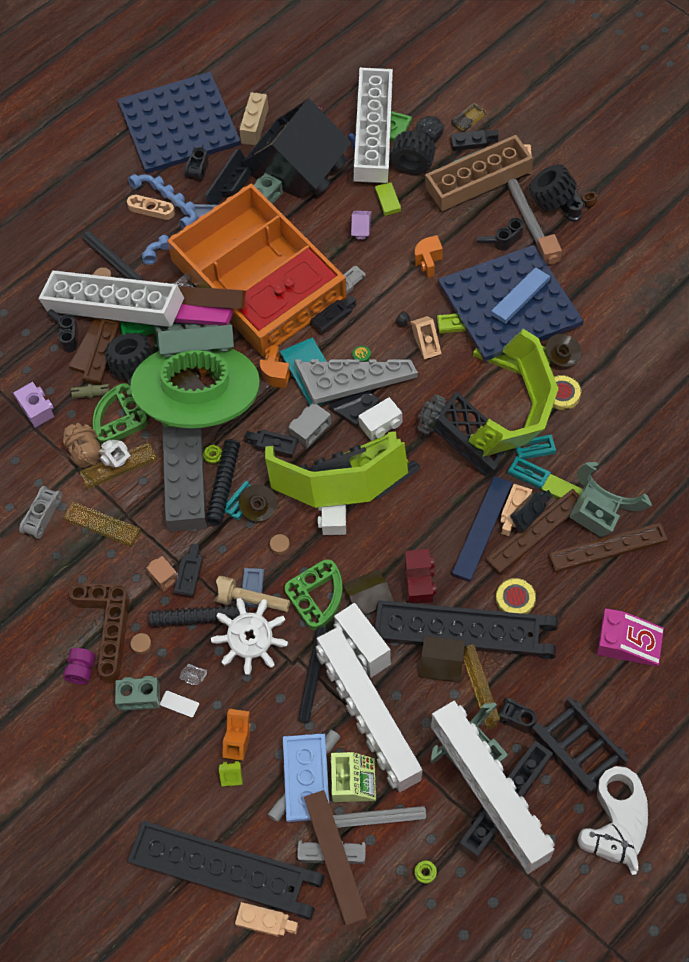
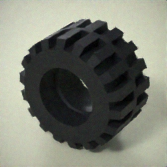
[390,130,436,175]
[528,164,577,211]
[104,332,153,380]

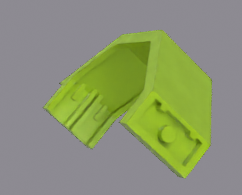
[468,329,558,457]
[265,431,408,508]

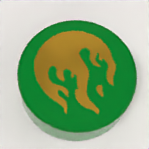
[353,346,371,362]

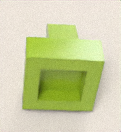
[219,761,243,786]

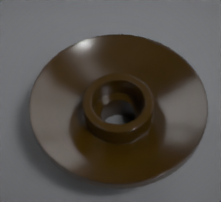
[545,334,582,368]
[239,484,277,522]

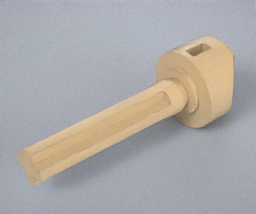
[214,576,290,612]

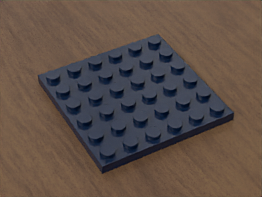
[118,72,241,174]
[438,245,583,361]

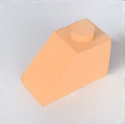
[410,316,442,359]

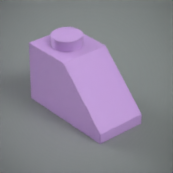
[351,211,372,239]

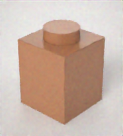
[537,234,562,264]
[146,556,178,592]

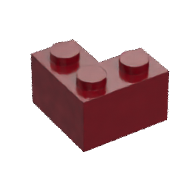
[405,549,437,604]

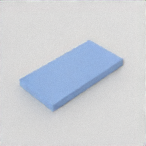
[283,734,329,822]

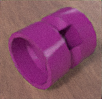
[63,648,96,685]

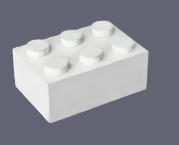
[334,603,391,678]

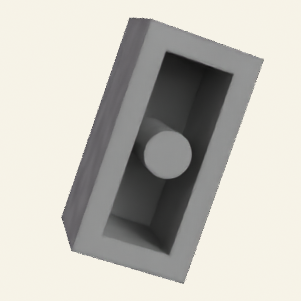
[289,403,332,449]

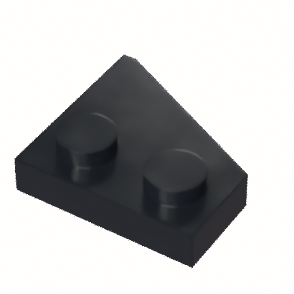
[329,391,380,428]

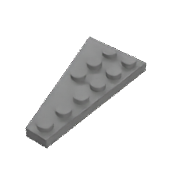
[294,359,418,405]

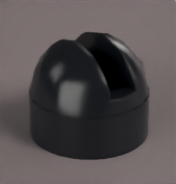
[395,311,410,327]

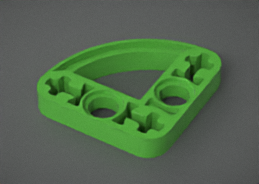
[93,383,148,445]
[285,560,343,630]

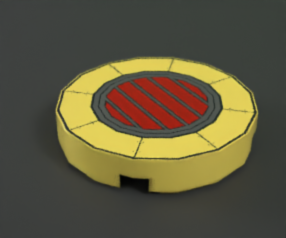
[552,375,581,410]
[496,578,536,614]

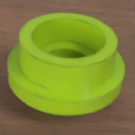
[203,445,222,464]
[415,861,437,883]

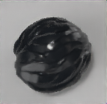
[415,116,444,143]

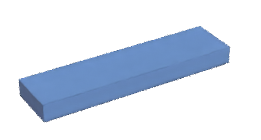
[491,267,550,324]

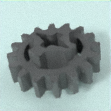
[417,394,446,435]

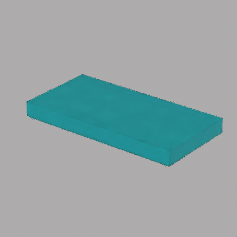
[280,337,335,406]

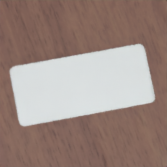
[160,691,199,717]

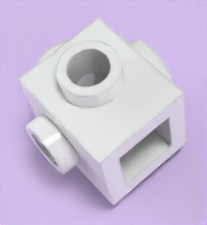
[98,440,131,467]

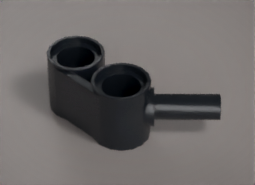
[477,217,524,251]
[47,309,78,353]

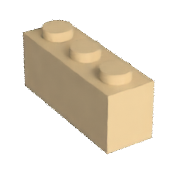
[239,93,269,145]

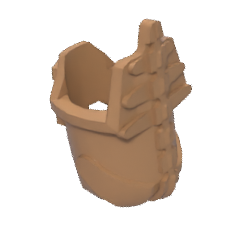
[63,423,101,468]

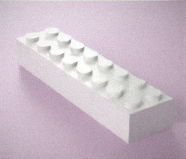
[354,68,393,183]
[38,271,184,327]
[316,627,422,793]
[431,701,554,874]

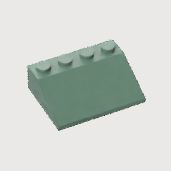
[154,322,234,357]

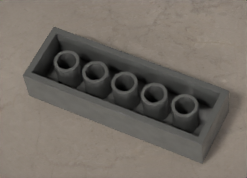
[163,425,208,532]

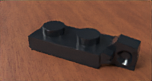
[451,130,498,151]
[310,295,357,334]
[244,430,298,458]
[510,490,552,532]
[174,544,203,598]

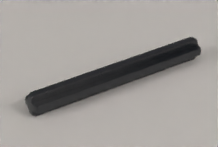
[83,231,143,281]
[298,627,328,724]

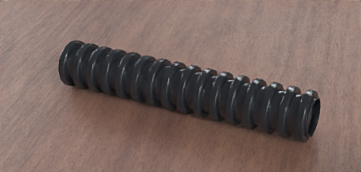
[206,439,240,526]
[149,603,249,628]

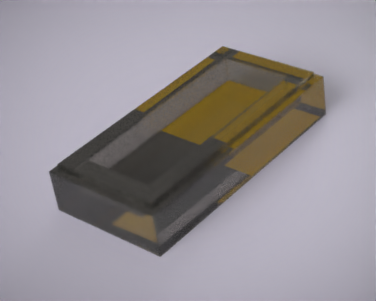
[451,103,486,132]

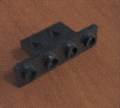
[205,149,252,205]
[298,445,366,472]

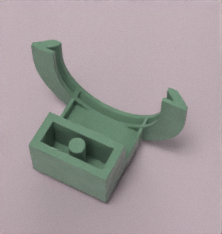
[569,462,652,538]
[430,703,508,770]

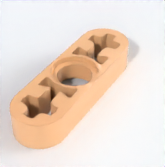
[127,195,175,220]

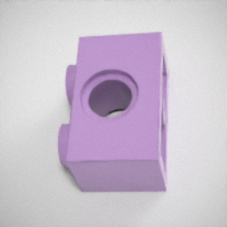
[13,382,54,428]

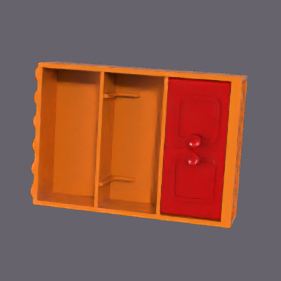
[167,183,346,357]

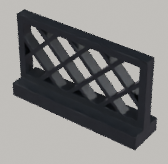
[429,392,506,476]

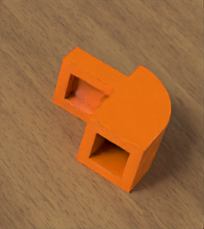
[415,235,443,278]
[260,345,290,389]
[223,709,251,761]

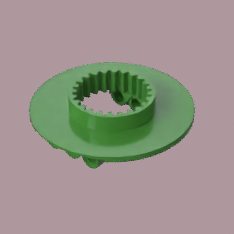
[131,348,260,428]

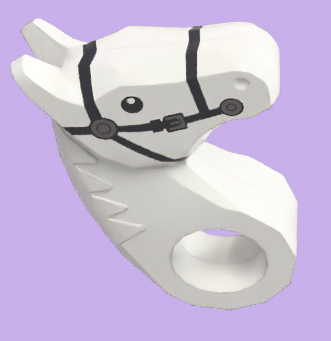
[577,766,648,875]

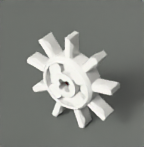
[211,598,288,675]

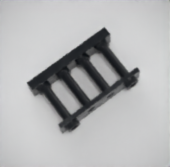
[531,696,628,797]

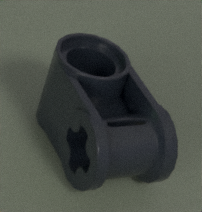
[184,147,209,181]
[560,190,583,222]
[495,698,536,733]

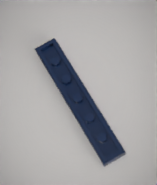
[452,476,512,583]

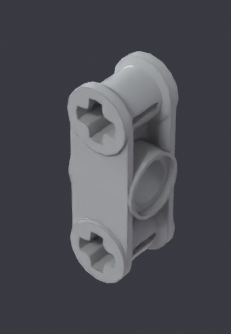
[19,486,62,539]

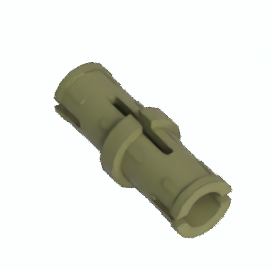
[71,384,109,399]

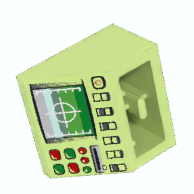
[331,752,376,802]

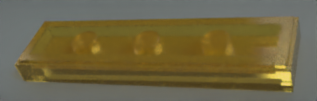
[80,442,157,489]
[64,502,141,547]
[463,644,500,729]

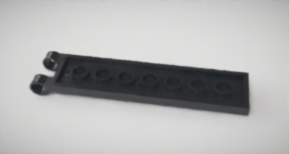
[375,600,558,659]
[127,821,325,920]

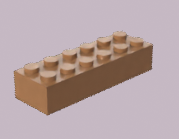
[425,135,533,211]

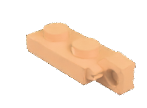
[500,484,532,536]
[235,902,299,937]

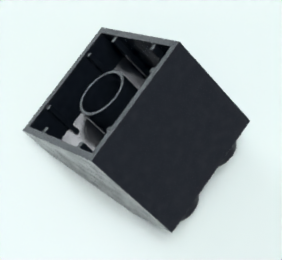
[241,98,352,198]

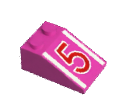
[597,608,664,667]

